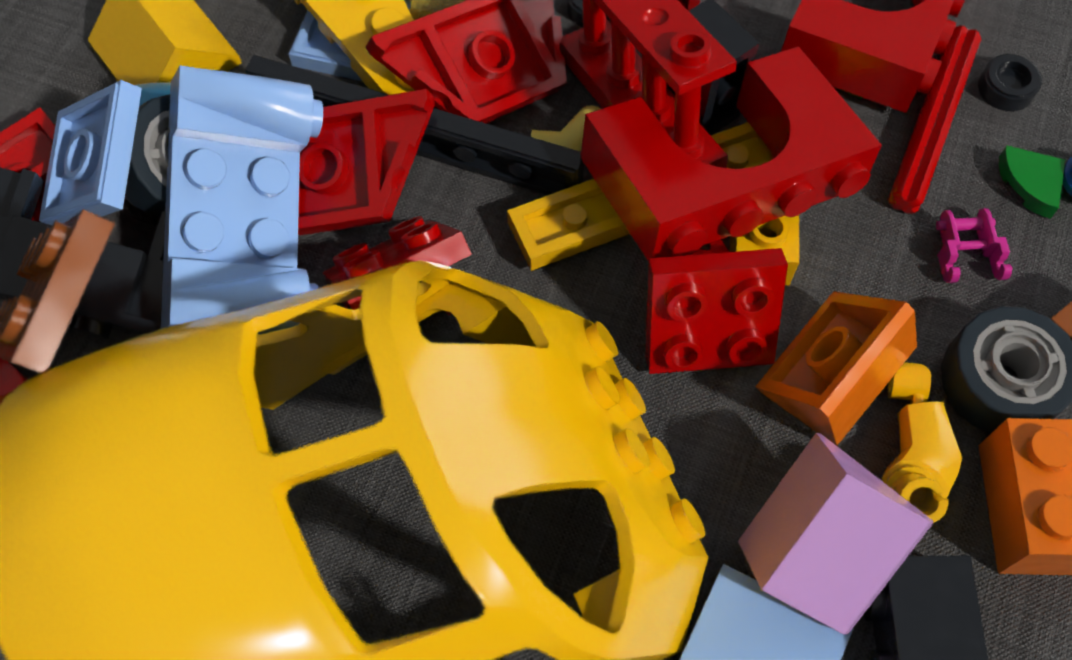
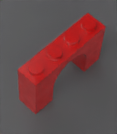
[781,0,965,113]
[580,46,882,262]

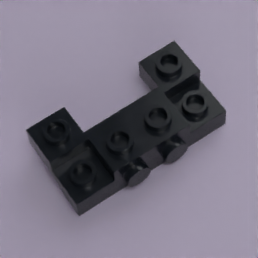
[0,168,165,339]

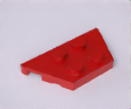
[365,0,567,123]
[298,89,435,236]

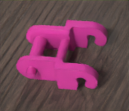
[936,208,1012,283]

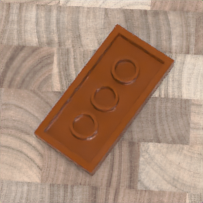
[0,209,115,373]

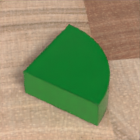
[998,145,1065,219]

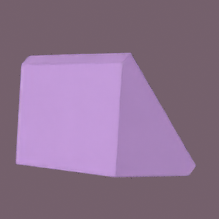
[738,433,934,635]

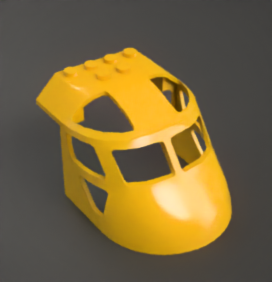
[0,261,708,660]

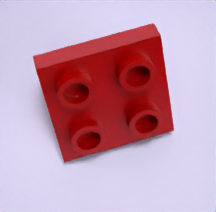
[322,216,472,315]
[645,239,788,374]

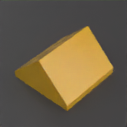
[88,0,242,85]

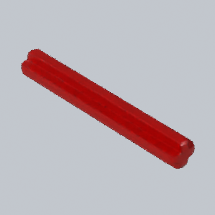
[888,25,981,214]

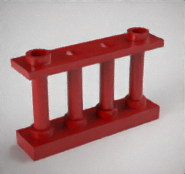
[560,0,737,168]

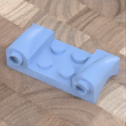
[161,65,323,334]

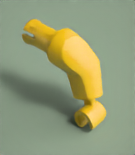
[880,362,962,522]

